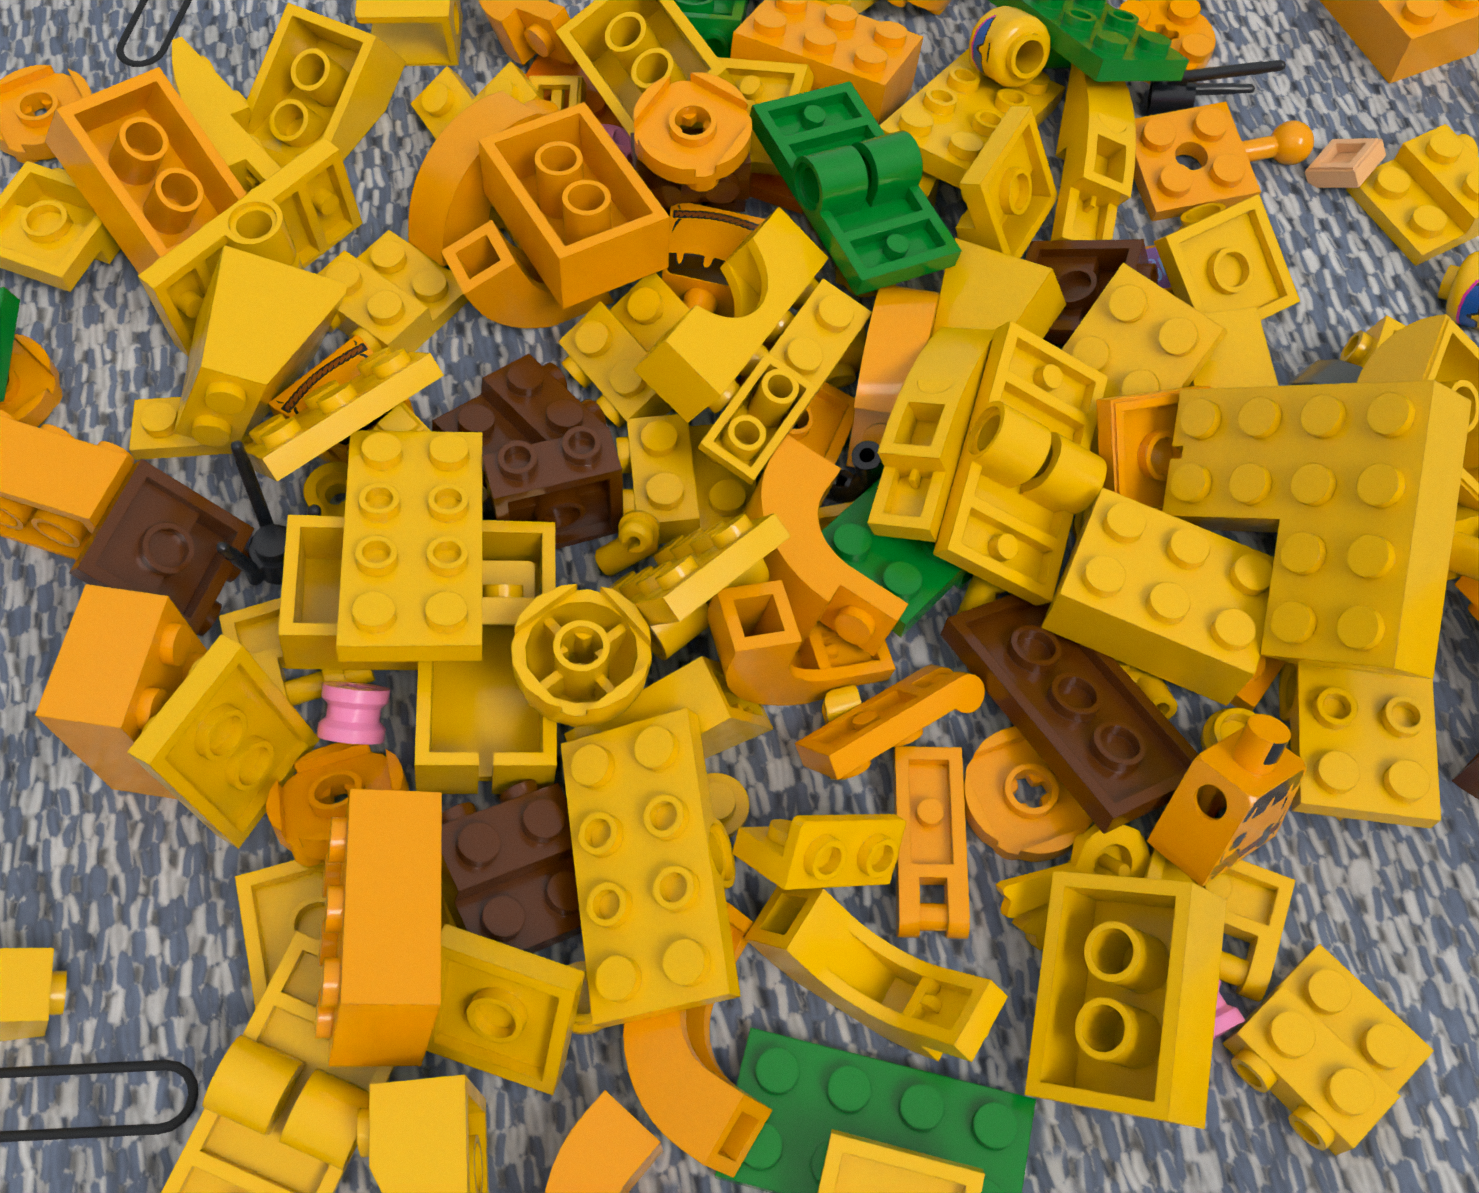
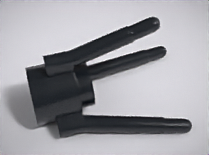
[1147,60,1286,116]
[216,440,321,586]

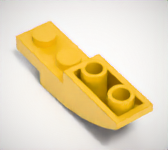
[172,36,282,193]
[1050,64,1136,241]
[698,278,872,485]
[867,327,995,542]

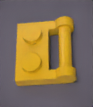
[1143,846,1296,1002]

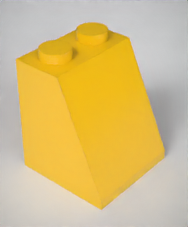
[174,245,348,448]

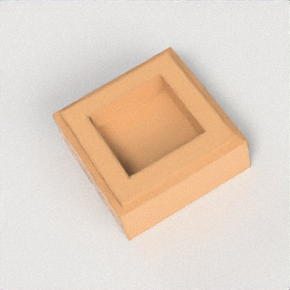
[1305,138,1386,188]

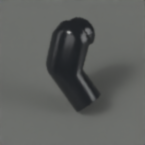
[828,441,884,503]

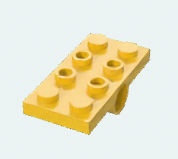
[879,48,1065,189]
[138,137,363,357]
[933,321,1108,606]
[336,430,482,662]
[608,513,791,661]
[1279,661,1441,829]
[561,708,741,1028]
[161,930,395,1193]

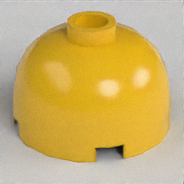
[511,584,652,727]

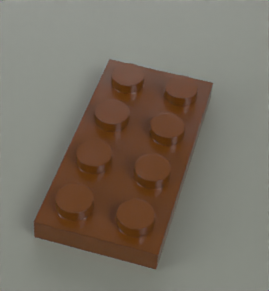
[940,592,1199,834]

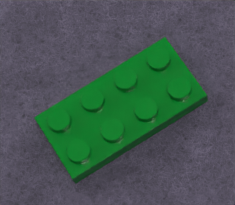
[715,1027,1036,1193]

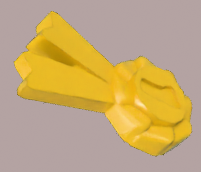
[995,824,1151,950]

